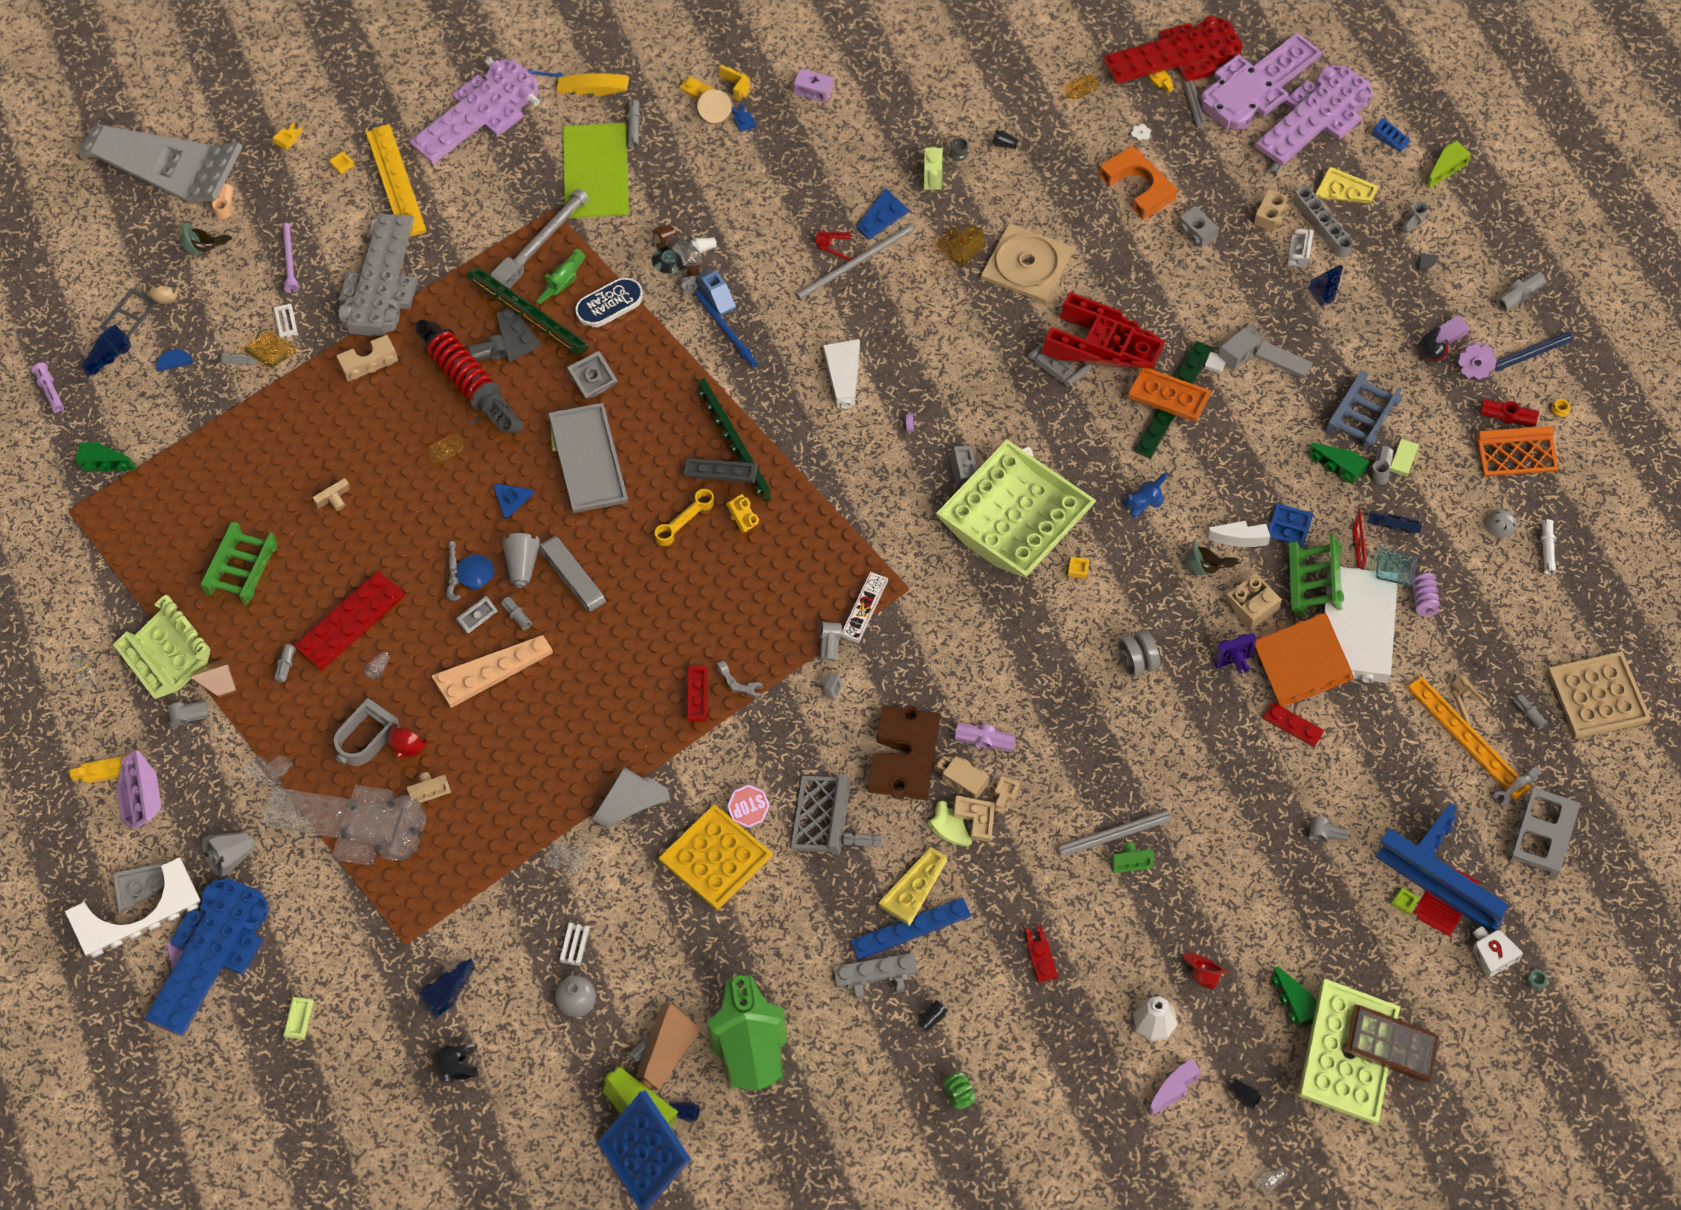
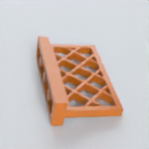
[1475,426,1559,477]

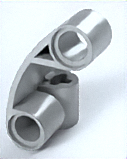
[592,767,670,829]

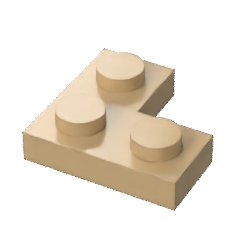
[953,795,995,842]

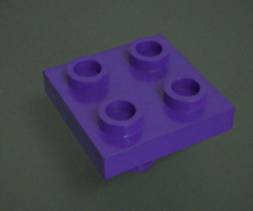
[1214,633,1257,674]

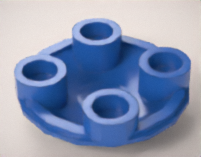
[456,554,495,590]

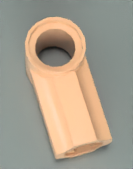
[212,183,234,220]

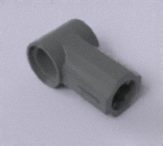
[468,335,507,361]

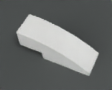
[1207,521,1270,547]

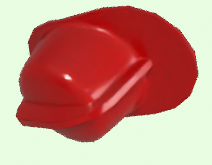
[1183,953,1228,990]

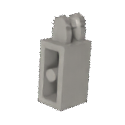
[1218,325,1265,370]

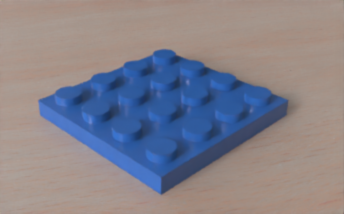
[597,1090,692,1210]

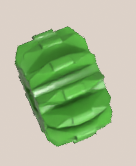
[943,1072,975,1110]

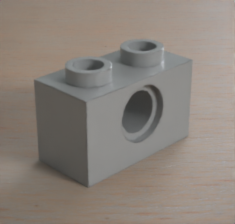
[1178,206,1219,248]

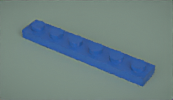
[850,897,971,961]

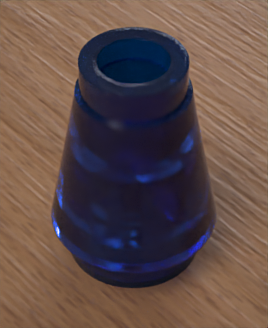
[669,1102,700,1123]

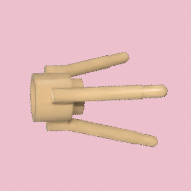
[1452,676,1490,725]

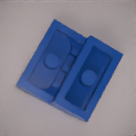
[1268,503,1314,547]

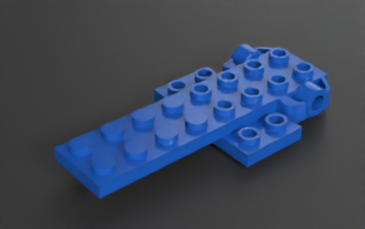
[145,877,269,1037]

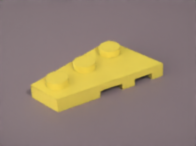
[1315,167,1379,204]

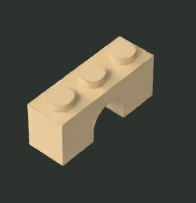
[336,335,398,382]

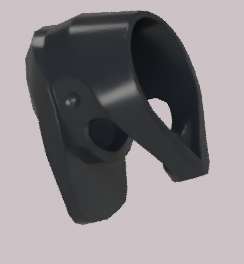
[431,1043,478,1082]

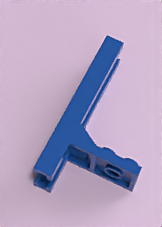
[1376,803,1509,933]

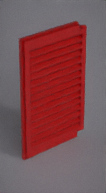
[1413,865,1480,936]

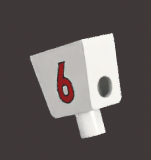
[1472,926,1523,979]

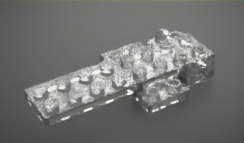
[260,785,427,865]

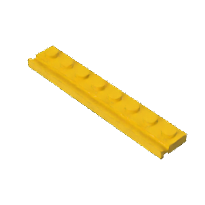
[366,124,427,237]

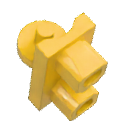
[726,494,759,533]

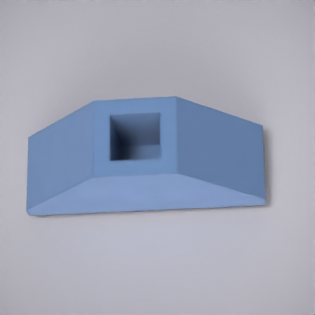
[695,269,736,316]

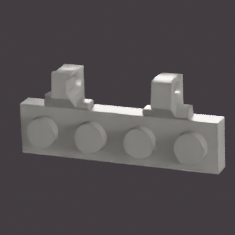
[833,953,918,1000]

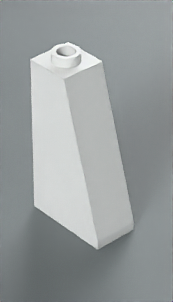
[824,339,860,409]

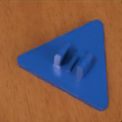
[494,484,534,519]

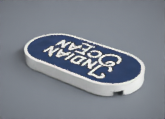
[576,278,643,327]

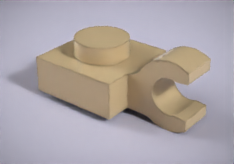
[994,776,1020,813]

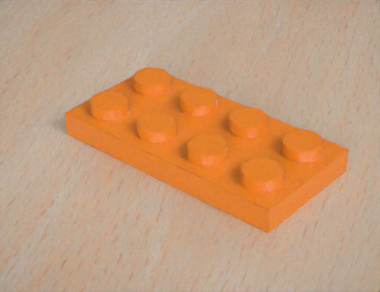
[1128,368,1211,422]

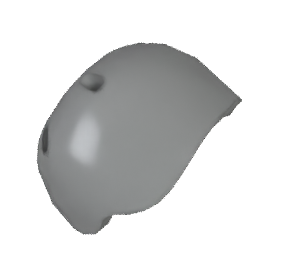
[1485,509,1517,537]

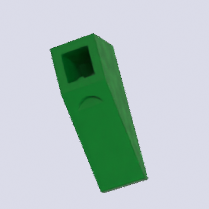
[75,442,135,472]
[1308,442,1369,485]
[1271,966,1317,1029]

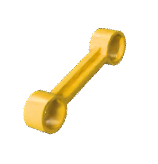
[655,489,714,546]

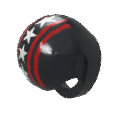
[1417,326,1449,363]

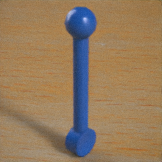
[528,69,563,78]

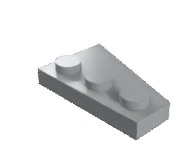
[113,861,171,913]

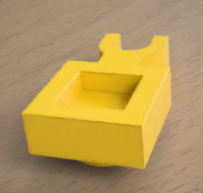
[273,123,302,150]

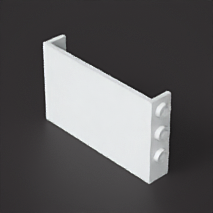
[1324,566,1398,683]

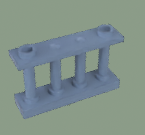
[1326,370,1402,451]

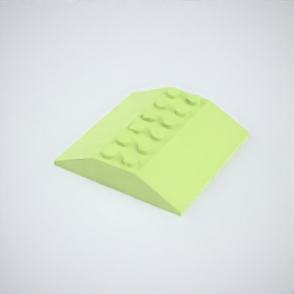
[936,439,1096,578]

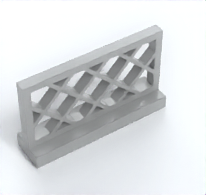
[791,774,851,855]

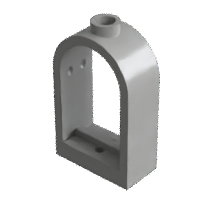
[334,698,400,766]

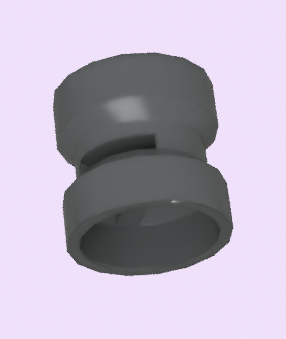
[950,138,968,161]

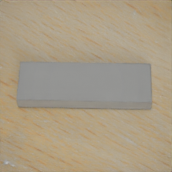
[1255,341,1313,379]

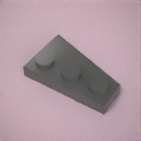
[497,307,540,363]

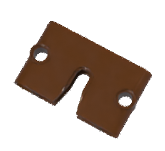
[868,705,941,801]

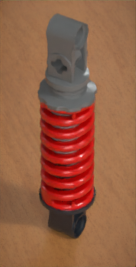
[415,319,523,434]

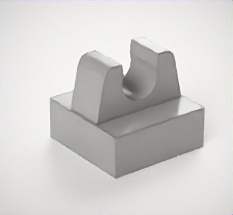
[819,673,843,701]

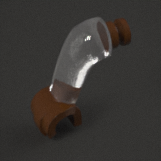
[652,225,702,276]

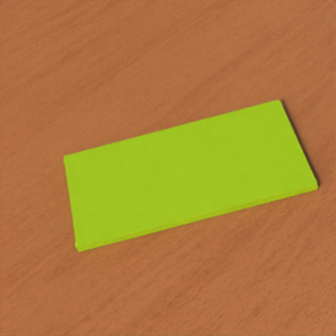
[563,123,629,219]

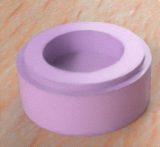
[906,413,915,432]

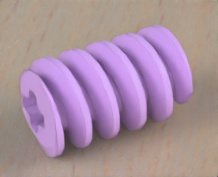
[1412,573,1440,616]

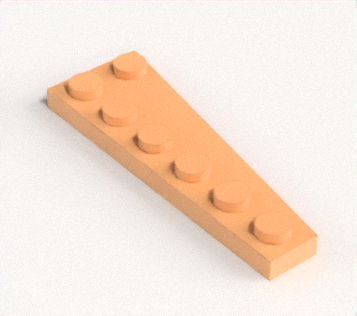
[432,635,553,708]

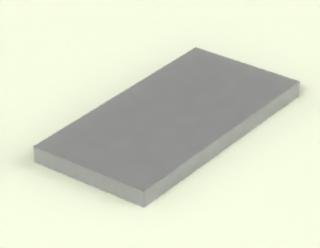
[549,403,628,513]

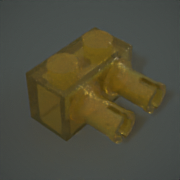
[937,224,986,266]

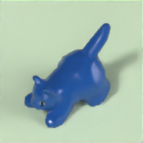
[1122,473,1167,517]

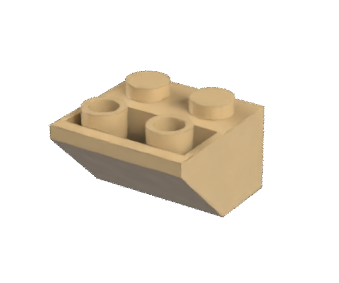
[1227,573,1282,631]

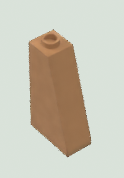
[636,1003,701,1090]

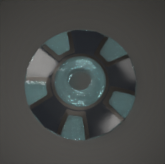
[652,246,687,274]

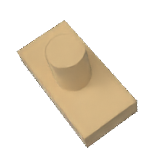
[313,478,349,511]
[407,772,451,805]

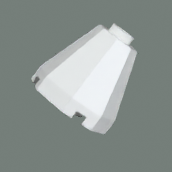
[1133,996,1177,1042]

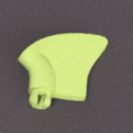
[928,801,972,846]

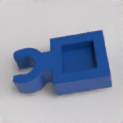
[732,104,756,133]

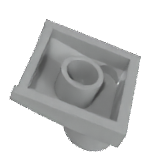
[567,351,618,399]

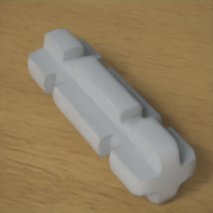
[221,353,258,365]
[843,833,883,847]

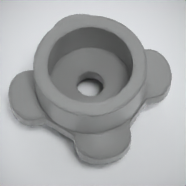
[680,276,698,296]

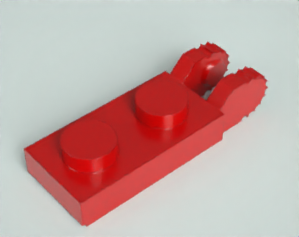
[1024,925,1058,983]

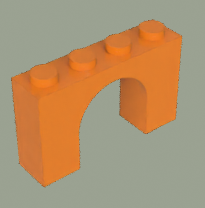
[1099,145,1177,220]

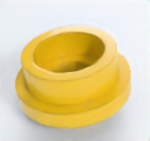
[1551,399,1570,417]

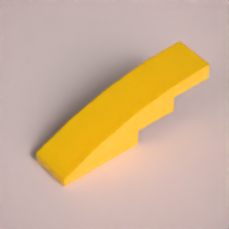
[557,73,629,96]

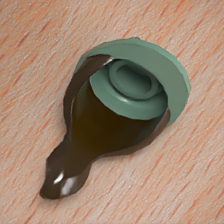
[180,223,233,255]
[1185,540,1241,575]

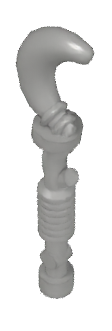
[446,541,461,601]

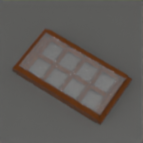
[1345,1004,1439,1082]

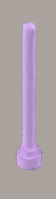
[282,222,299,293]

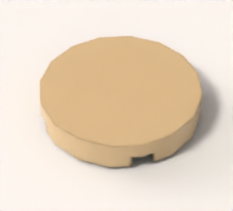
[697,89,732,124]

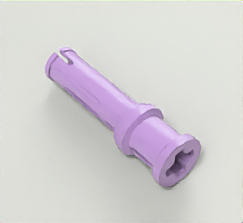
[31,362,64,413]

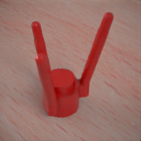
[816,231,852,261]

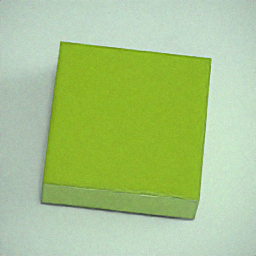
[1391,887,1420,915]

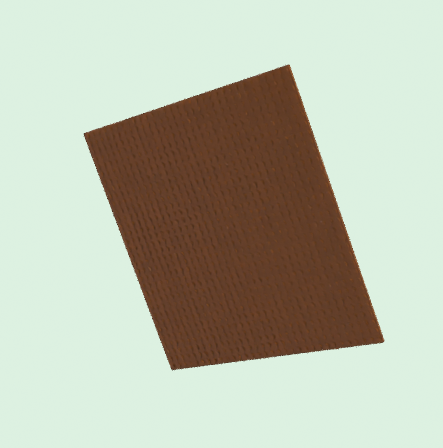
[68,209,909,945]

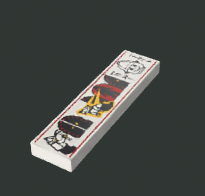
[841,572,888,643]

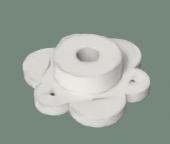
[1131,124,1151,141]

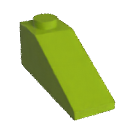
[1427,141,1471,189]

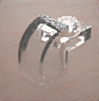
[243,755,293,788]

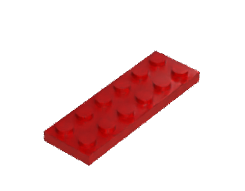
[293,571,405,671]

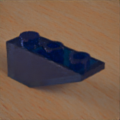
[1309,265,1343,305]
[82,324,132,378]
[419,958,475,1019]

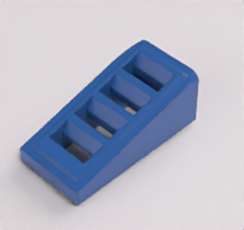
[1372,118,1411,152]

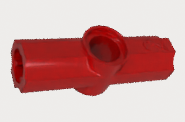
[1480,399,1539,427]

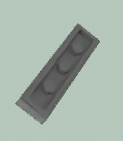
[683,458,758,483]

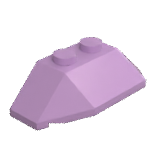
[117,750,162,829]

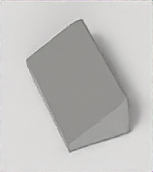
[454,596,498,634]

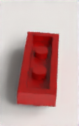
[687,666,708,722]
[1263,702,1325,748]

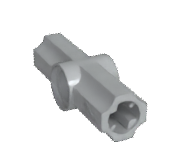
[1496,271,1546,312]

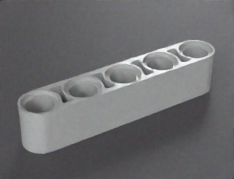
[1294,186,1353,258]
[539,535,606,613]

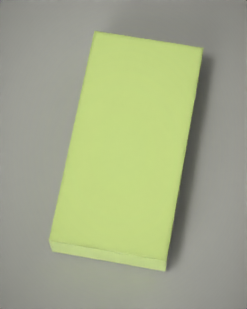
[1390,439,1419,477]
[283,997,314,1040]

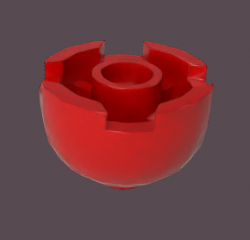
[388,723,429,759]

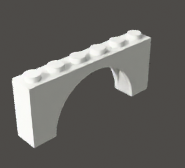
[65,857,202,958]

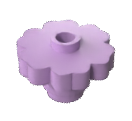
[1458,342,1497,379]

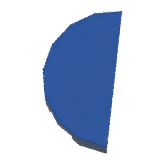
[156,349,193,372]

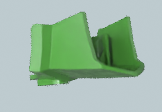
[707,975,788,1090]

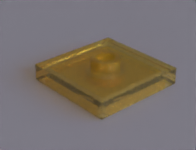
[244,330,297,369]

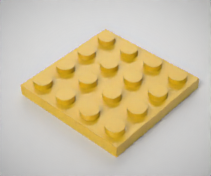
[659,804,773,911]

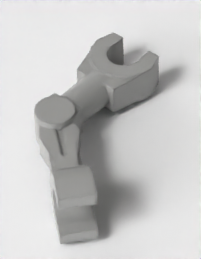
[717,660,762,699]
[1493,767,1543,807]

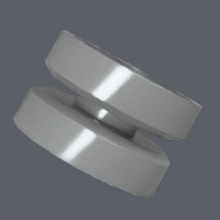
[1118,629,1160,678]

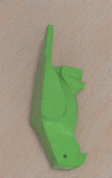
[536,249,585,304]

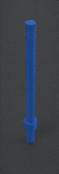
[694,289,758,368]

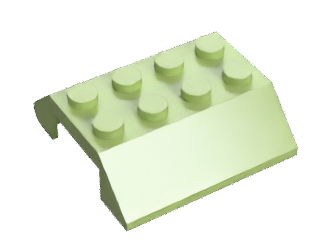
[113,595,210,699]

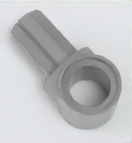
[1401,201,1428,233]
[1309,816,1349,842]

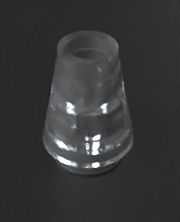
[364,651,390,680]
[1255,1167,1289,1193]

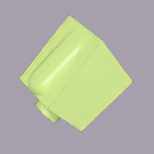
[924,147,942,190]

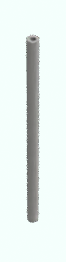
[796,224,915,299]

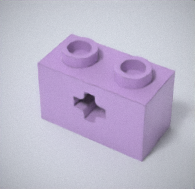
[794,69,833,103]

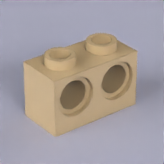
[1254,189,1289,232]

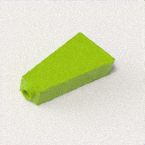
[603,1067,678,1128]

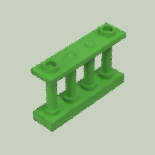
[201,522,277,606]
[1289,534,1344,617]

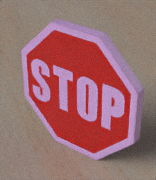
[727,784,770,828]

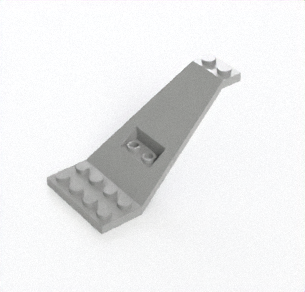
[78,126,242,203]

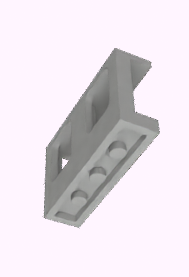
[1507,787,1581,879]

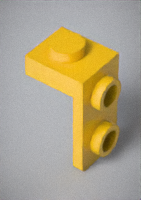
[719,65,750,102]

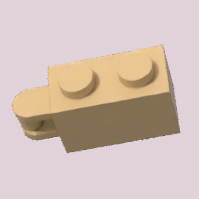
[934,756,989,799]

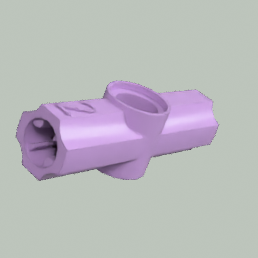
[955,722,1016,752]

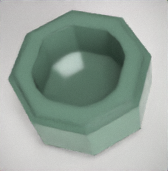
[1526,969,1549,991]

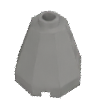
[202,832,254,877]

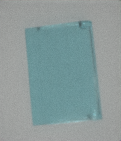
[1375,545,1417,587]

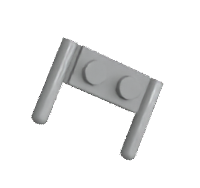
[1028,342,1094,387]

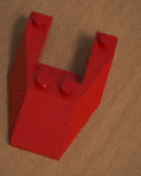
[1041,292,1165,368]

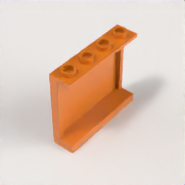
[1255,613,1354,707]

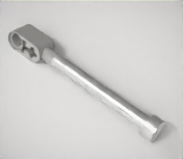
[491,189,589,289]

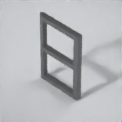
[100,288,157,341]

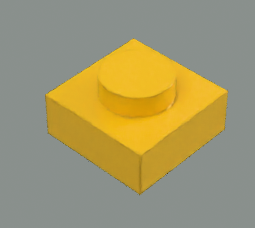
[329,151,355,175]
[1068,556,1090,579]

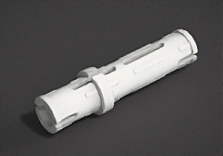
[1540,519,1556,575]

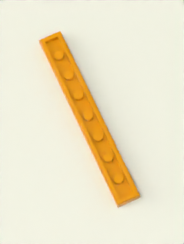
[1406,676,1531,801]

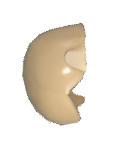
[149,286,179,305]

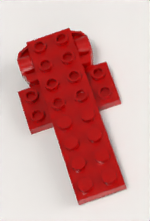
[1103,15,1243,84]

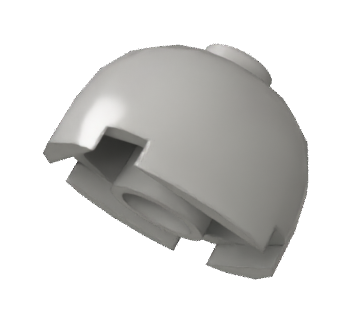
[555,975,596,1017]

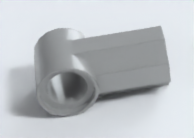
[1372,446,1394,485]
[819,621,842,661]
[168,700,209,728]

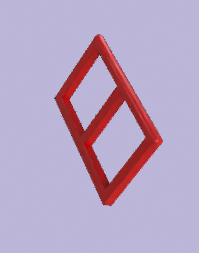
[1353,509,1367,570]

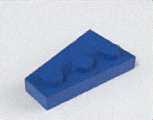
[857,188,909,240]

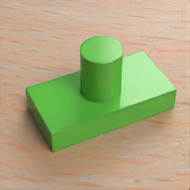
[1112,843,1154,873]

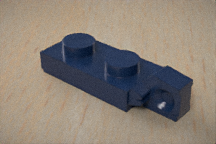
[1368,510,1422,534]

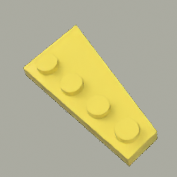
[878,847,947,926]

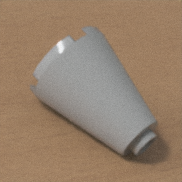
[502,533,540,588]

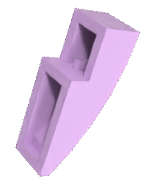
[1149,1059,1201,1116]

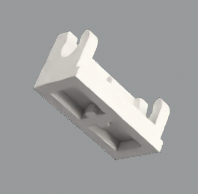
[1287,229,1314,268]

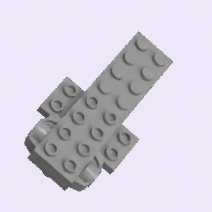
[339,214,418,336]

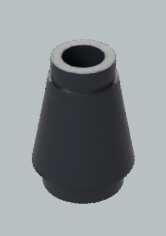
[992,129,1019,149]
[918,1000,948,1031]
[1229,1079,1262,1109]

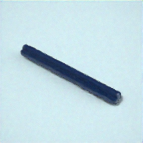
[1494,331,1573,371]

